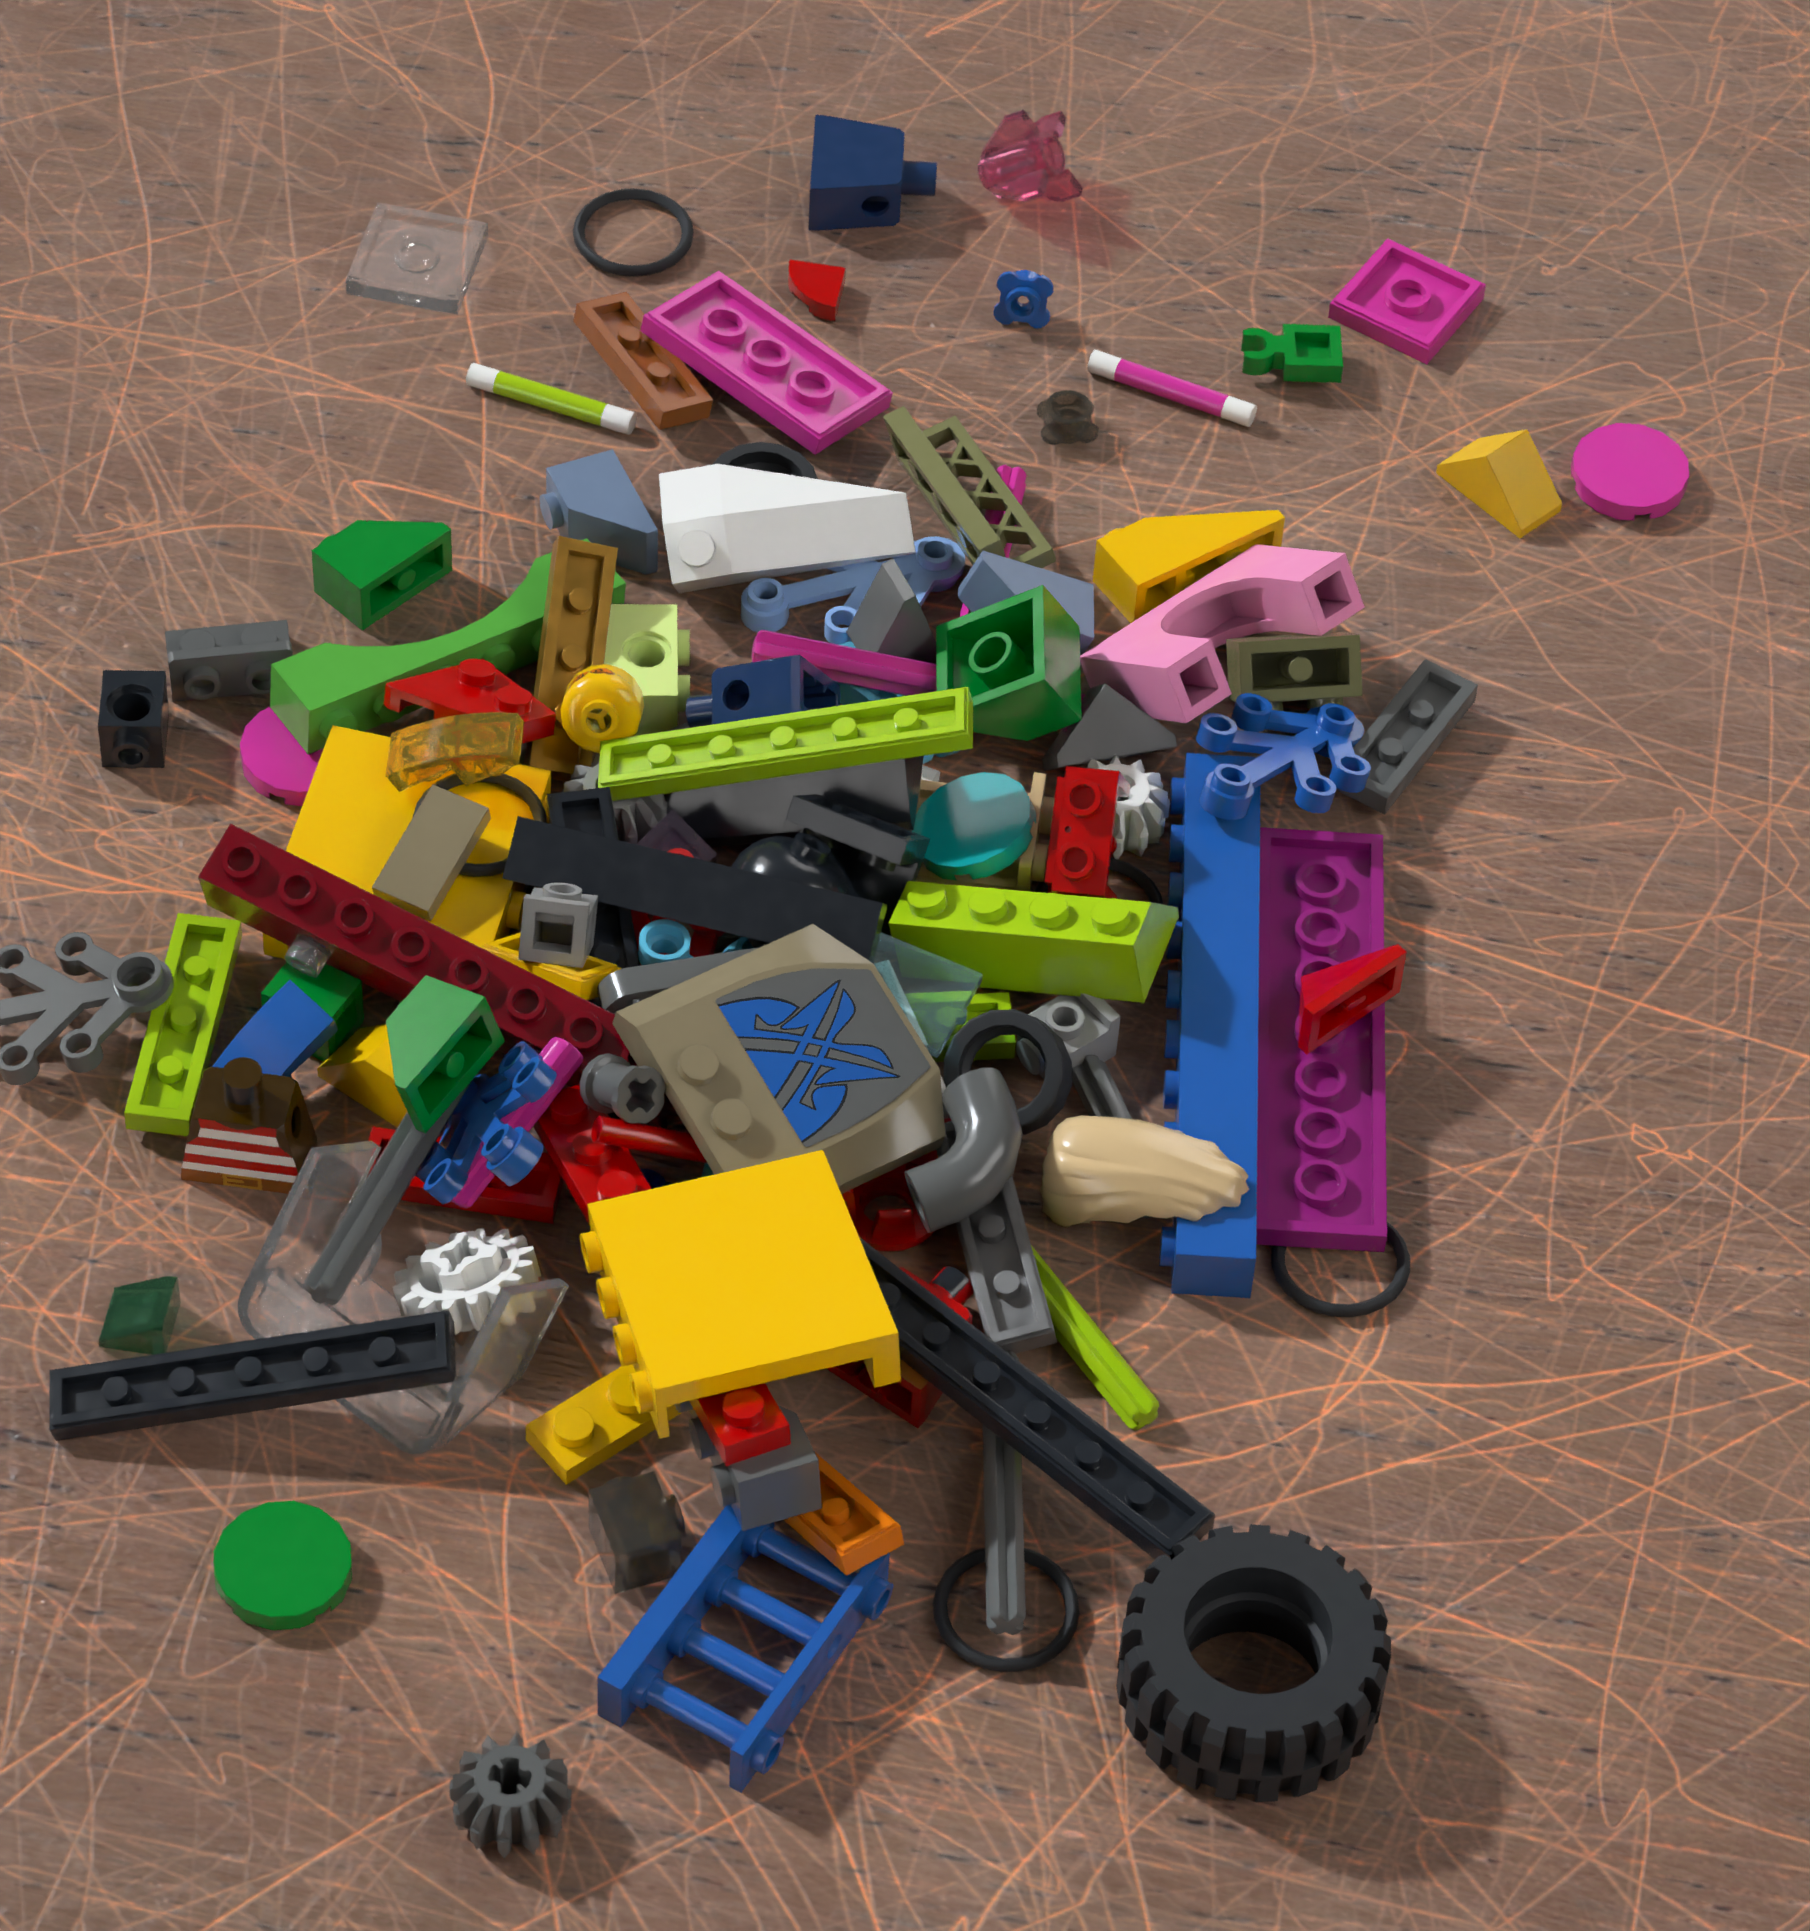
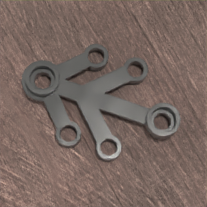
[0,932,174,1085]

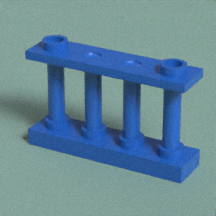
[597,1505,893,1793]

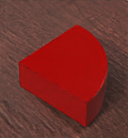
[788,259,846,322]

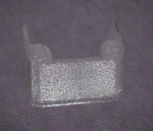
[238,1141,569,1454]

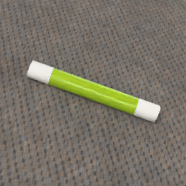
[466,363,637,435]

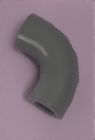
[905,1068,1023,1233]

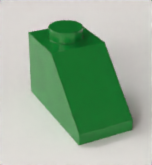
[312,520,452,631]
[386,975,505,1133]

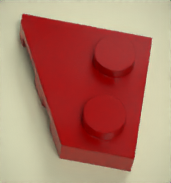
[384,659,556,749]

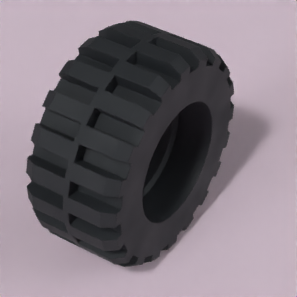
[1116,1524,1391,1802]

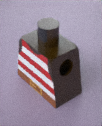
[181,1057,317,1196]

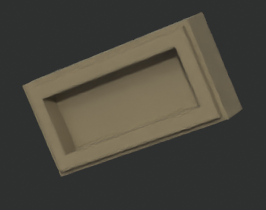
[372,784,491,921]

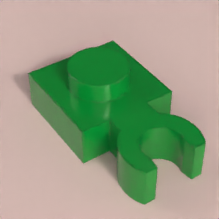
[1241,324,1343,383]

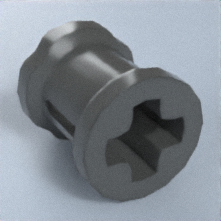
[580,1053,666,1124]

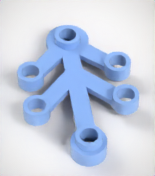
[741,536,965,645]

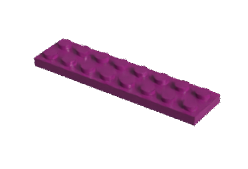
[1256,827,1387,1252]

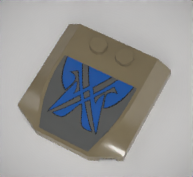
[612,924,946,1194]

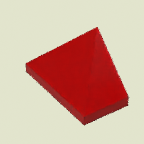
[1298,944,1407,1055]

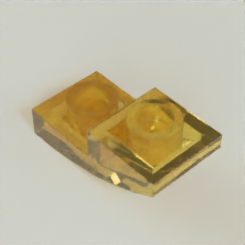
[385,712,524,792]

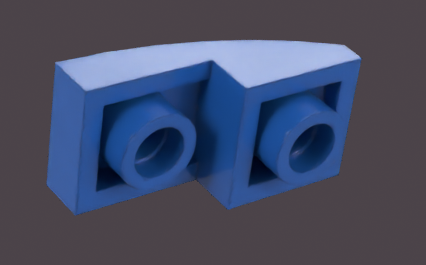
[212,980,338,1078]

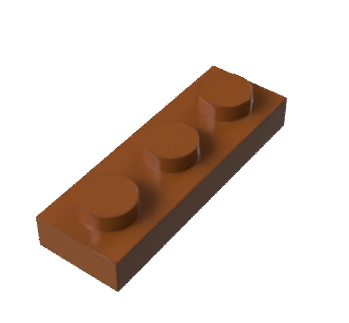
[573,292,713,430]

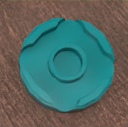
[912,772,1036,881]

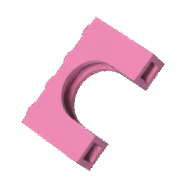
[1080,544,1365,723]

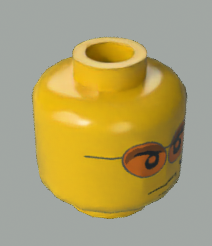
[560,664,644,753]

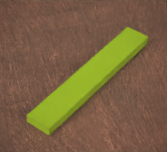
[598,687,973,801]

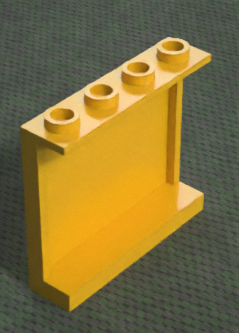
[263,725,551,960]
[580,1150,901,1439]

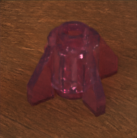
[978,109,1083,202]

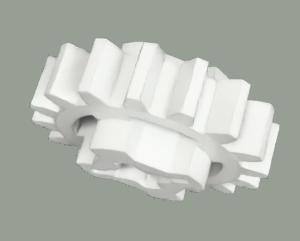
[393,1228,541,1335]

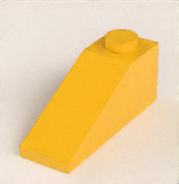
[1093,510,1285,623]

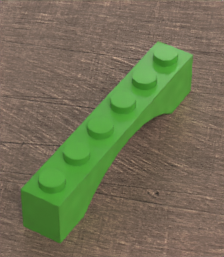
[270,538,626,754]

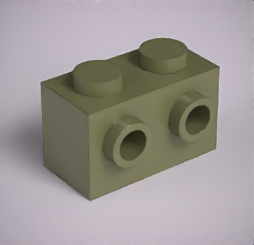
[1226,632,1363,711]

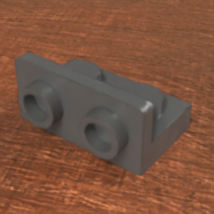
[165,620,293,702]

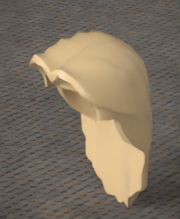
[1040,1115,1249,1227]

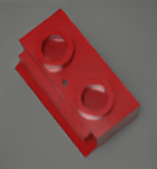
[1045,766,1130,899]

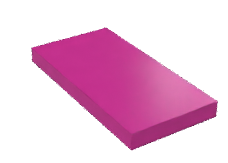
[640,271,893,455]

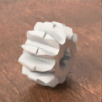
[1087,754,1170,859]

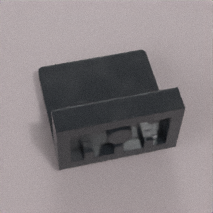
[785,794,930,956]

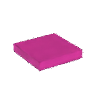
[1328,238,1486,364]

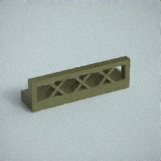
[883,406,1056,568]

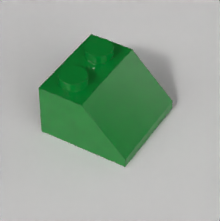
[936,585,1082,741]

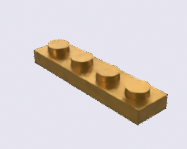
[525,536,618,782]

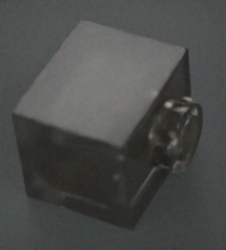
[588,1471,685,1594]

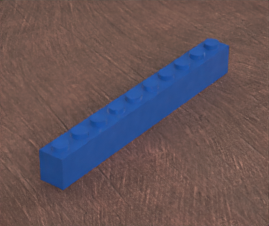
[1159,753,1261,1298]

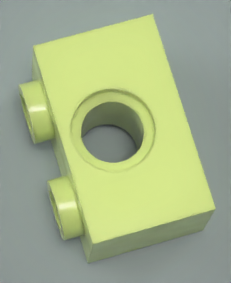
[604,604,690,736]

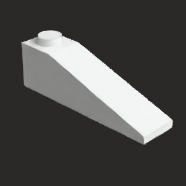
[659,464,916,593]

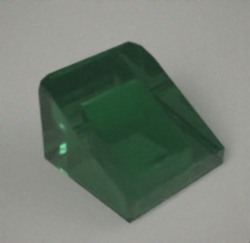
[98,1276,181,1355]

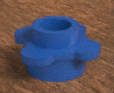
[993,270,1054,328]

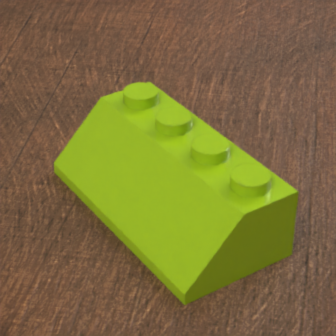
[889,881,1179,1003]

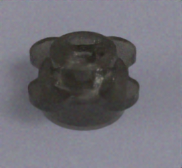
[1037,390,1099,445]

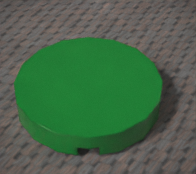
[213,1501,352,1630]

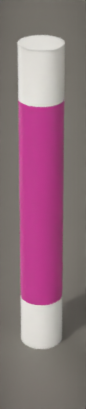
[1087,349,1257,427]

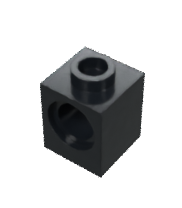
[98,670,169,769]

